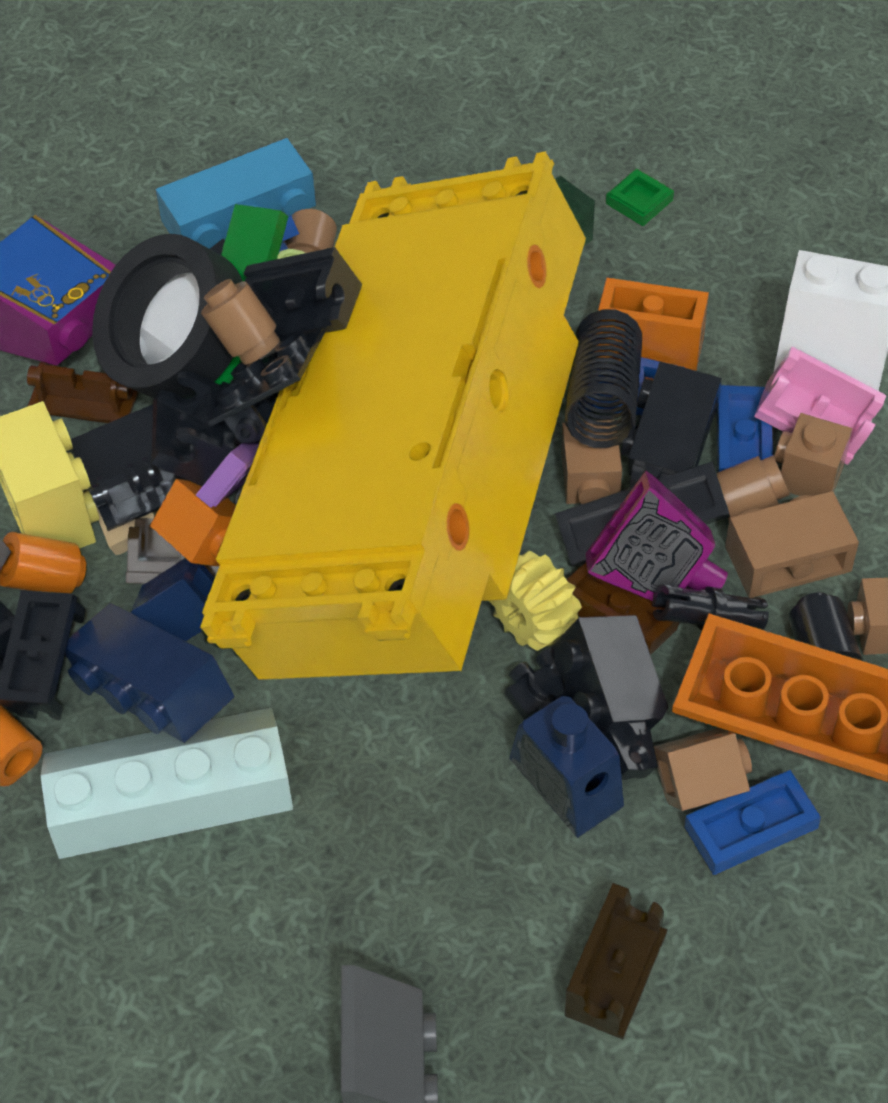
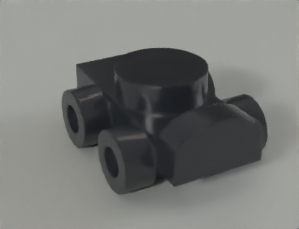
[504,647,568,719]

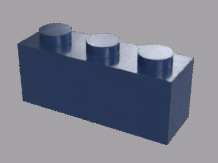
[65,603,235,743]

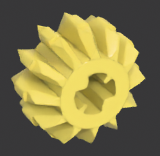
[489,551,582,651]

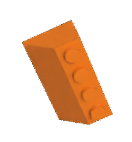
[672,613,888,782]

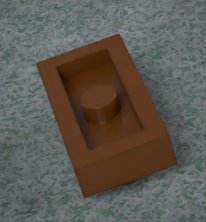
[566,562,680,655]

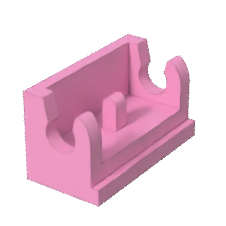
[754,347,886,465]

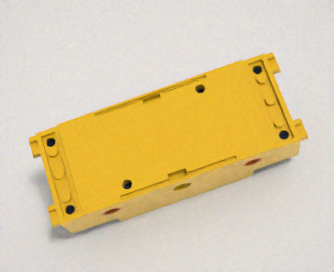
[200,151,586,680]

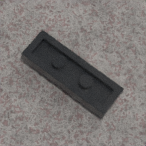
[555,462,730,567]

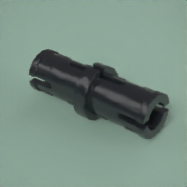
[652,584,769,630]

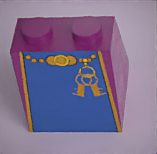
[0,215,115,366]

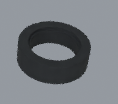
[92,234,243,399]

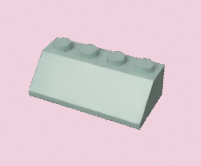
[40,707,293,859]

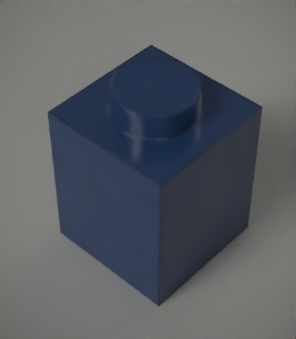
[130,558,215,641]

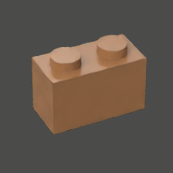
[725,491,859,598]

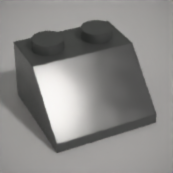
[341,965,438,1103]

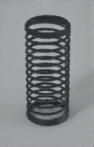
[565,309,642,448]

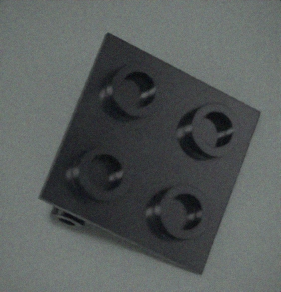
[207,327,326,443]
[71,404,189,531]

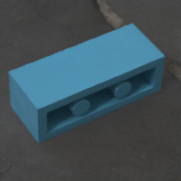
[156,138,316,249]

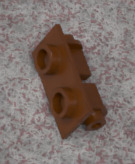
[27,361,139,423]

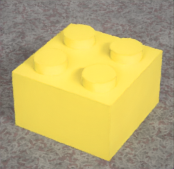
[0,401,100,548]

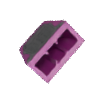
[585,471,728,601]

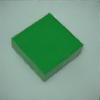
[606,168,674,226]

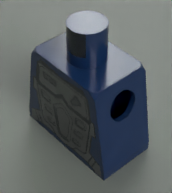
[509,696,624,838]

